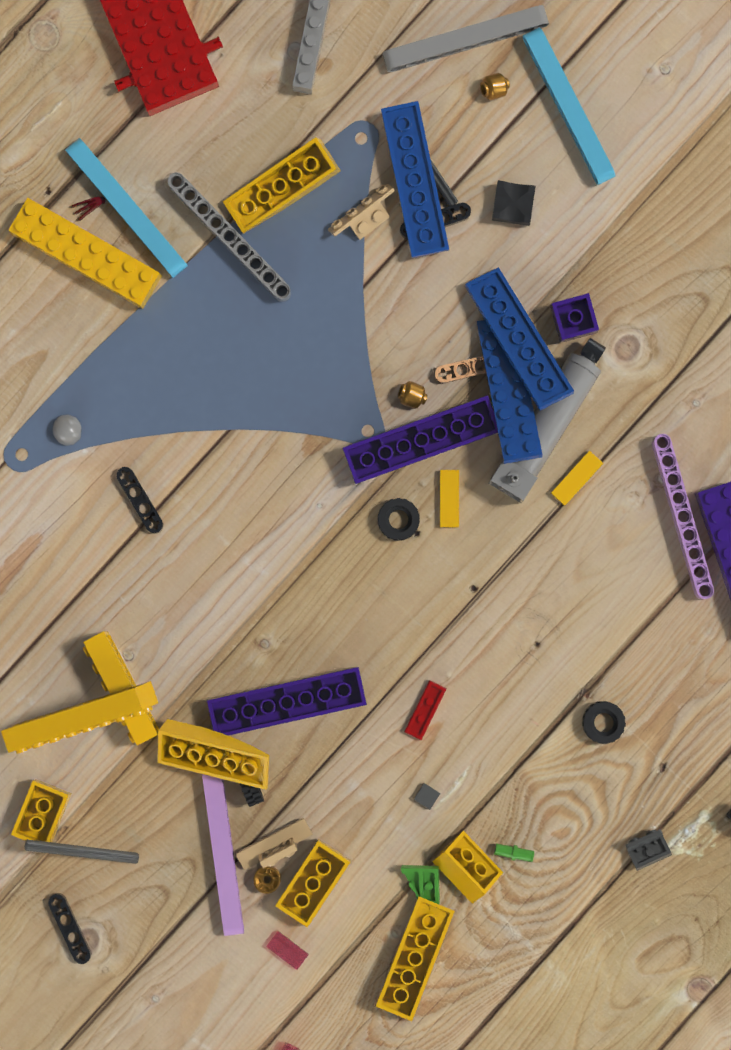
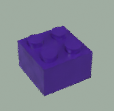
[550,293,599,343]

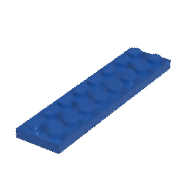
[381,101,449,258]
[465,267,574,411]
[476,320,543,464]

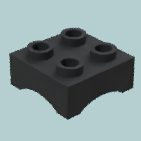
[492,180,536,226]

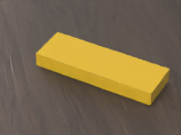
[551,450,604,506]
[440,470,459,528]

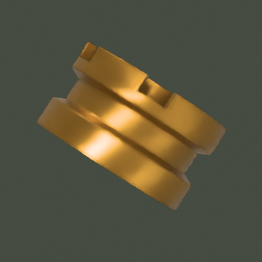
[253,866,281,894]

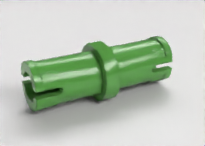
[494,843,534,862]

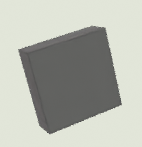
[414,783,441,809]

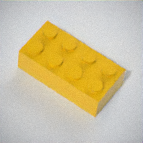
[275,839,351,928]

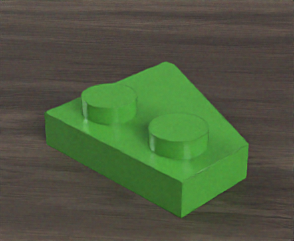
[401,865,440,904]

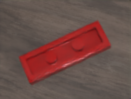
[404,680,447,740]

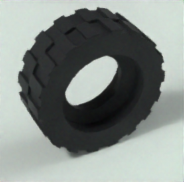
[378,498,420,541]
[582,701,626,744]

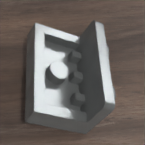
[626,829,672,871]

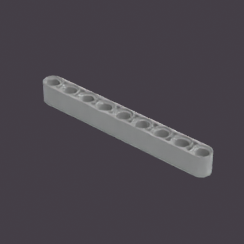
[382,5,549,72]
[168,172,291,302]

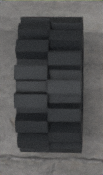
[239,783,264,807]

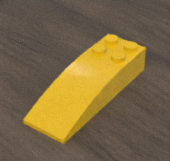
[223,137,341,234]
[157,719,269,790]
[375,897,455,1021]

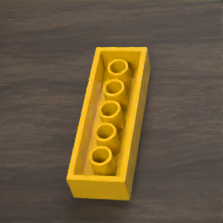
[83,631,159,746]

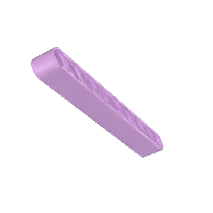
[652,434,714,600]
[202,774,244,936]

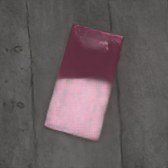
[266,931,309,970]

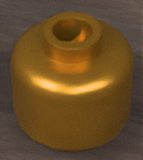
[480,73,510,100]
[397,381,427,409]

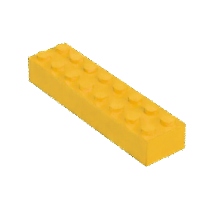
[8,197,162,309]
[1,681,158,754]

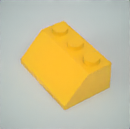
[432,830,503,904]

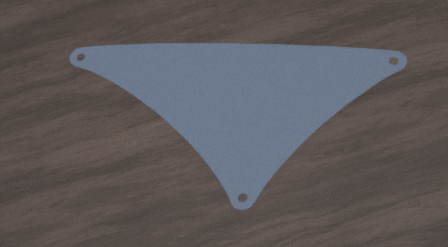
[3,120,385,472]

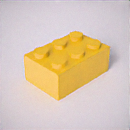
[11,779,72,842]

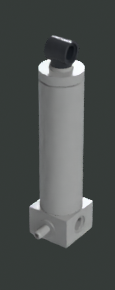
[489,338,606,503]

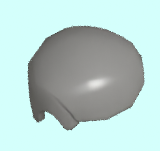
[53,414,82,446]

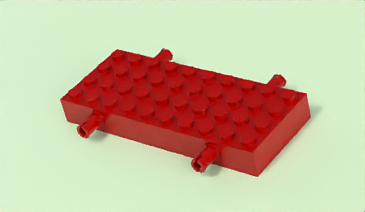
[100,0,223,116]

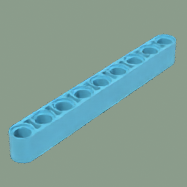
[522,27,616,185]
[65,138,188,278]

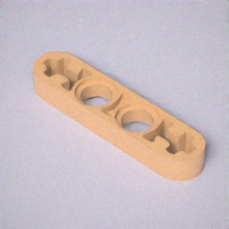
[435,356,486,383]

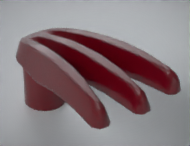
[71,196,106,221]

